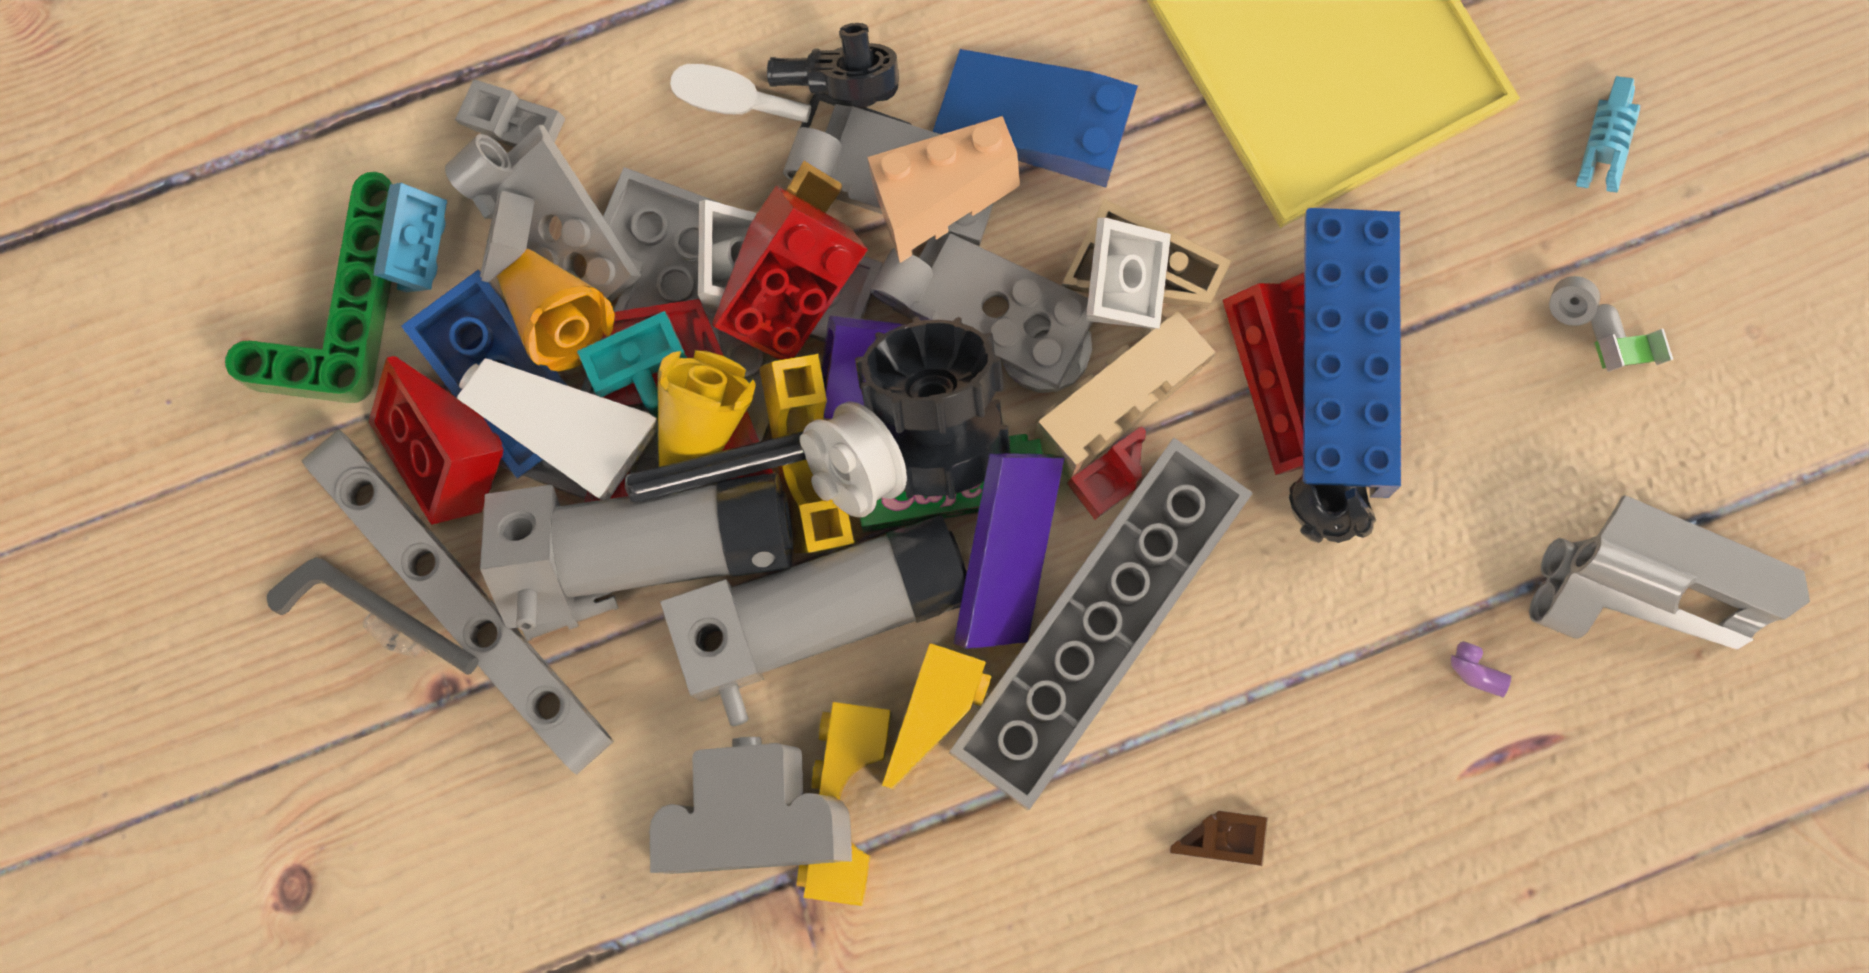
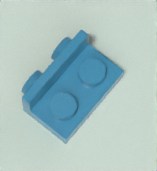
[373,183,447,293]

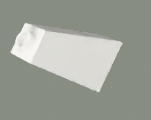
[457,358,658,500]

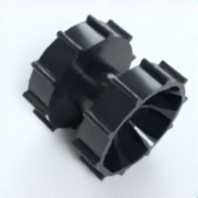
[855,317,1011,499]

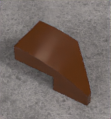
[1170,811,1268,866]

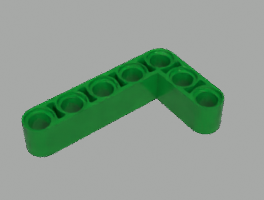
[225,172,393,403]

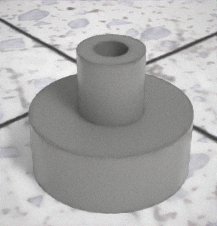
[1549,276,1600,326]

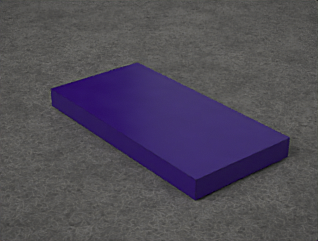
[954,454,1064,649]

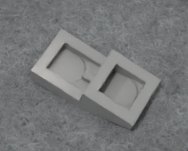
[455,79,565,147]

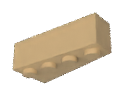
[1033,311,1215,480]

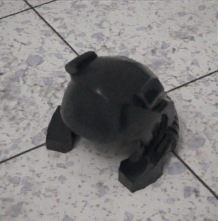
[1289,474,1376,543]

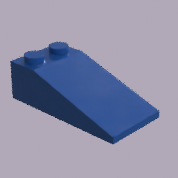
[933,49,1138,188]
[401,269,568,479]

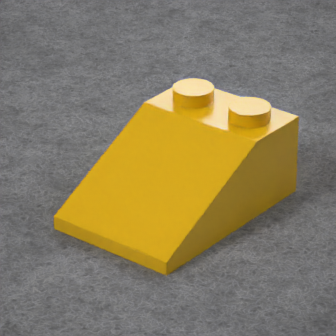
[882,643,991,790]

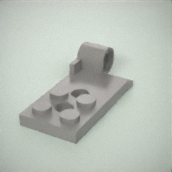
[783,104,995,246]
[445,125,641,303]
[870,233,1093,389]

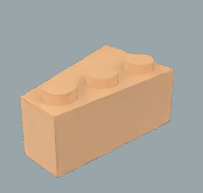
[867,116,1020,263]

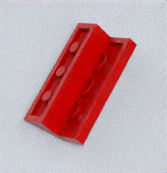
[1222,272,1304,475]

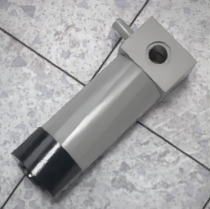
[480,473,793,631]
[660,514,967,727]

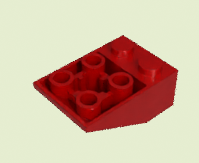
[712,186,868,360]

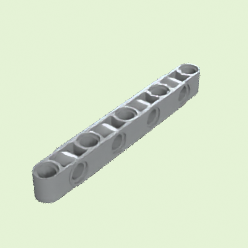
[302,429,614,775]

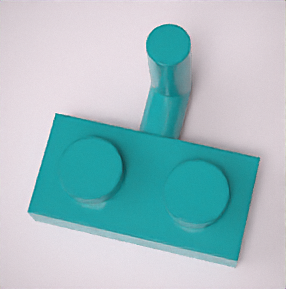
[577,311,687,420]

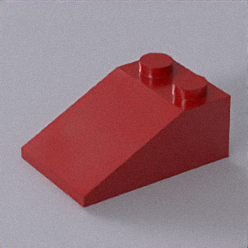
[368,356,504,525]

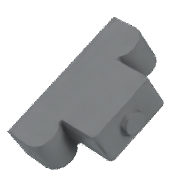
[650,737,852,874]

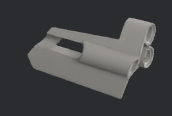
[1529,495,1810,650]

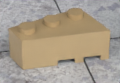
[1062,199,1232,309]

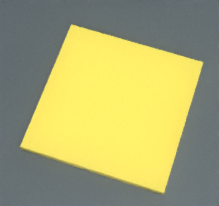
[1147,0,1520,228]

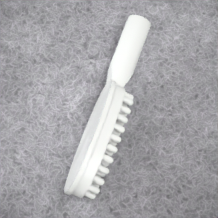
[670,64,811,123]

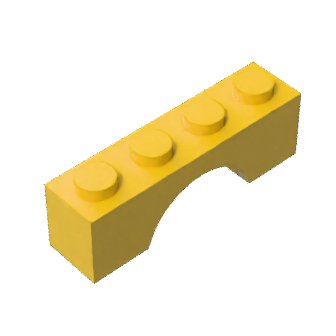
[759,354,854,554]
[797,702,891,906]

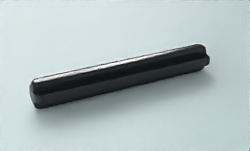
[625,431,806,503]

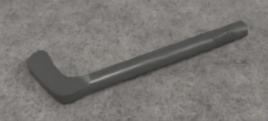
[267,557,479,675]

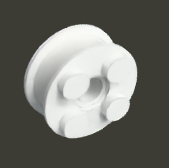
[800,401,907,517]

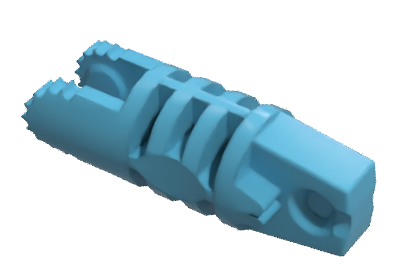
[1576,76,1641,193]

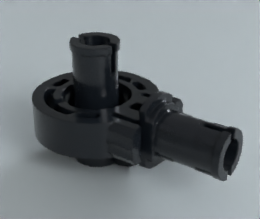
[767,23,899,107]

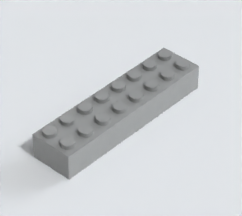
[949,438,1253,810]

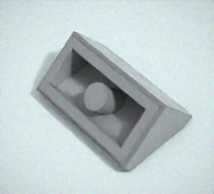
[480,190,535,282]

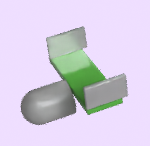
[1591,304,1673,372]

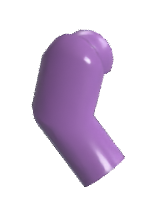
[1451,641,1511,698]

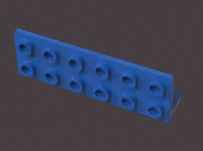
[1303,208,1401,498]

